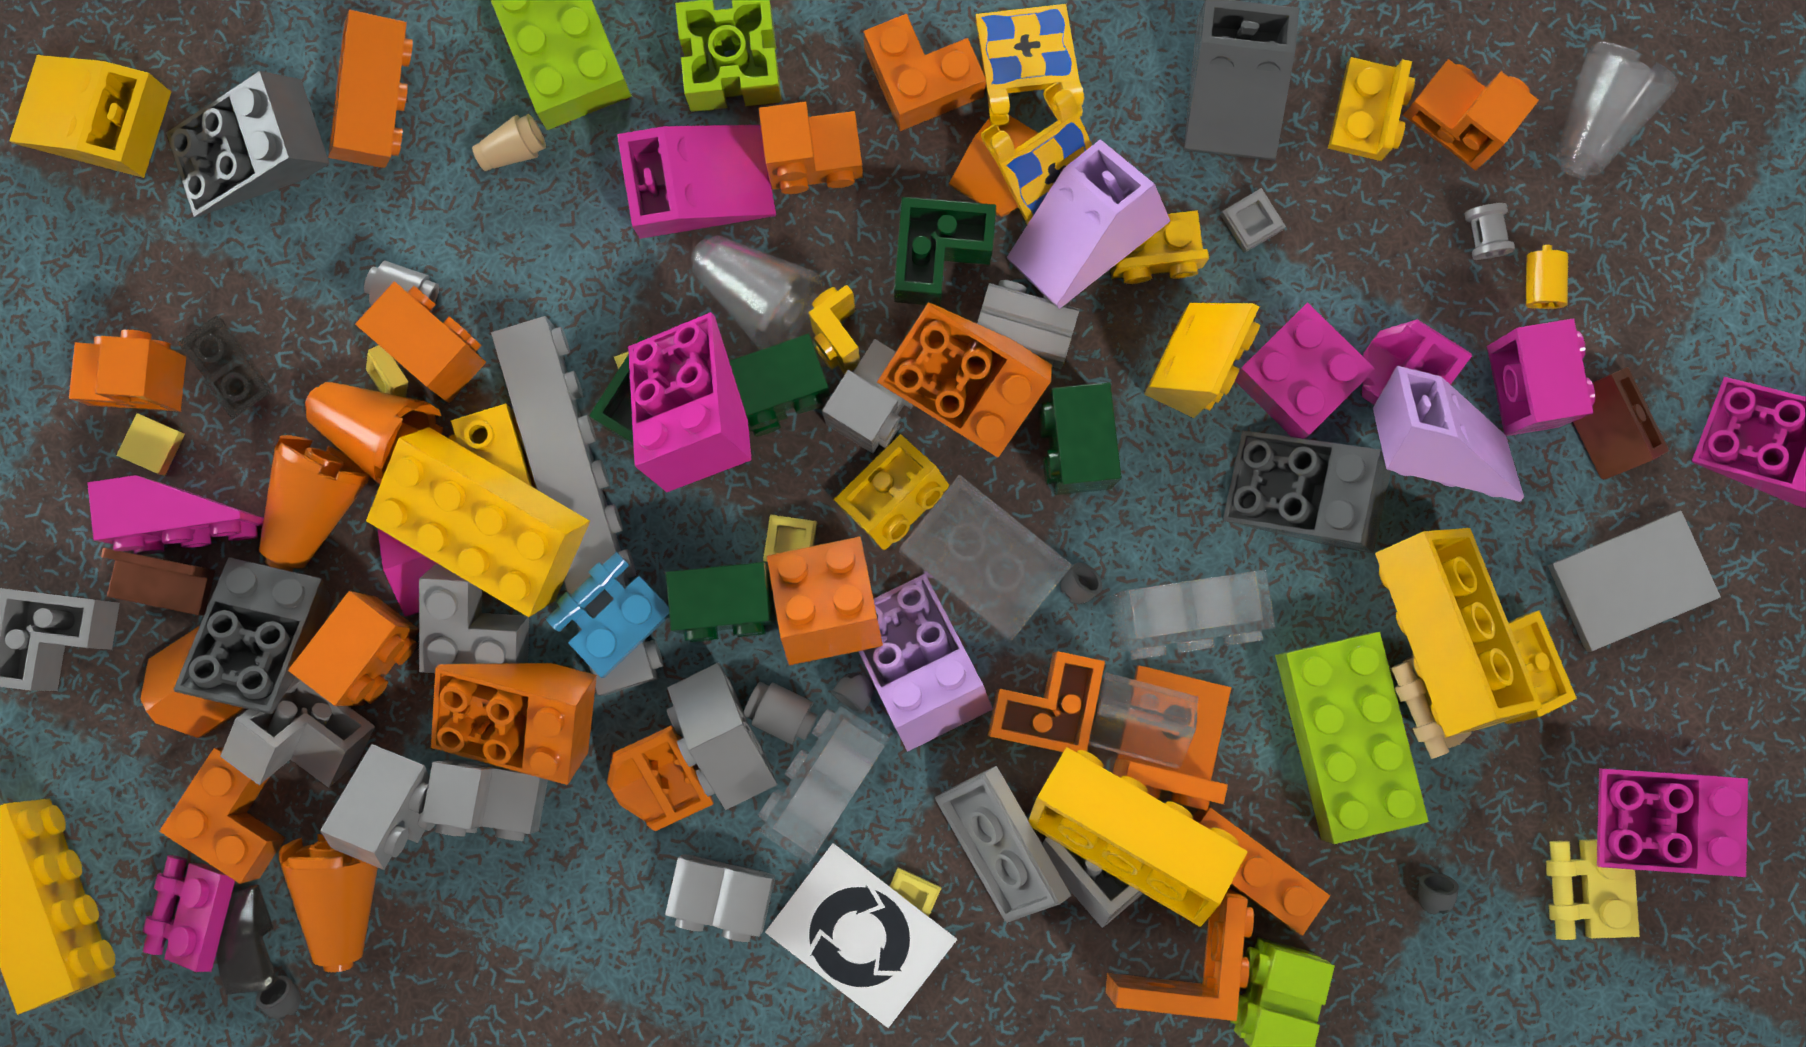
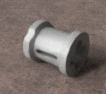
[1464,203,1515,260]

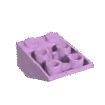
[1007,139,1170,309]
[1373,366,1524,502]
[859,574,993,752]

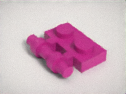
[142,855,235,972]

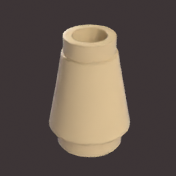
[472,114,546,171]

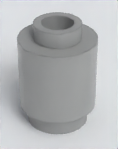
[364,261,439,313]
[744,681,818,745]

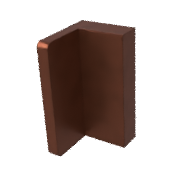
[1573,367,1669,480]
[101,548,215,616]

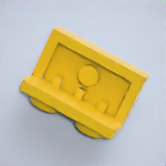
[808,285,860,374]

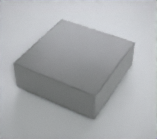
[1220,188,1286,253]

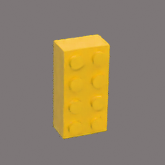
[366,427,590,617]
[1375,528,1542,737]
[1028,747,1248,927]
[0,798,116,1015]

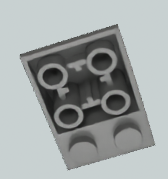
[1183,0,1299,161]
[166,71,330,217]
[1223,430,1391,553]
[173,557,333,714]

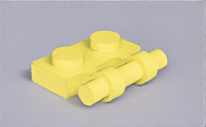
[1546,839,1640,940]

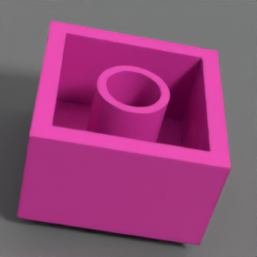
[1235,302,1376,439]
[1487,319,1595,436]

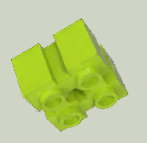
[675,0,782,112]
[1230,937,1335,1047]

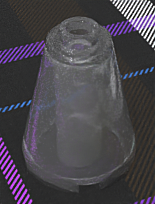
[1556,42,1679,180]
[691,235,823,350]

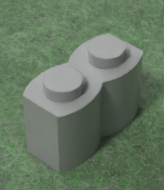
[665,854,776,942]

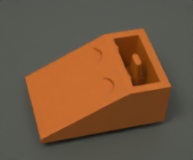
[877,302,1052,457]
[431,663,597,785]

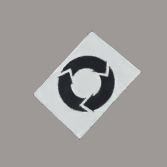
[765,843,957,1028]

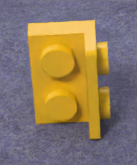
[1328,57,1415,161]
[1110,210,1209,284]
[834,434,949,550]
[1504,610,1577,724]

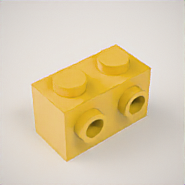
[449,404,537,490]

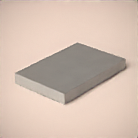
[1547,511,1721,652]
[935,766,1071,923]

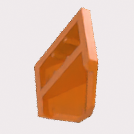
[949,115,1038,217]
[140,626,245,738]
[607,725,714,831]

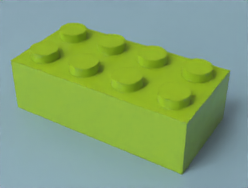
[491,0,632,130]
[1275,632,1429,844]

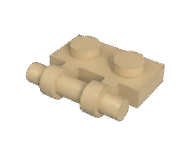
[1391,654,1471,759]

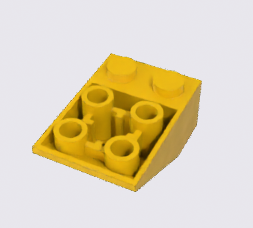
[9,55,171,178]
[1144,303,1260,418]

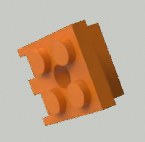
[1113,665,1232,811]
[1106,889,1254,1021]

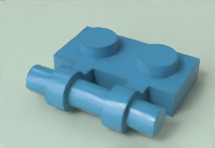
[546,552,670,678]

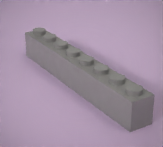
[491,316,663,696]

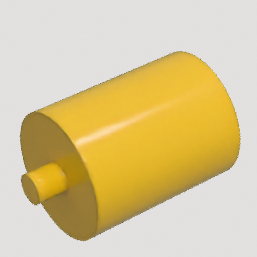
[1526,245,1568,309]

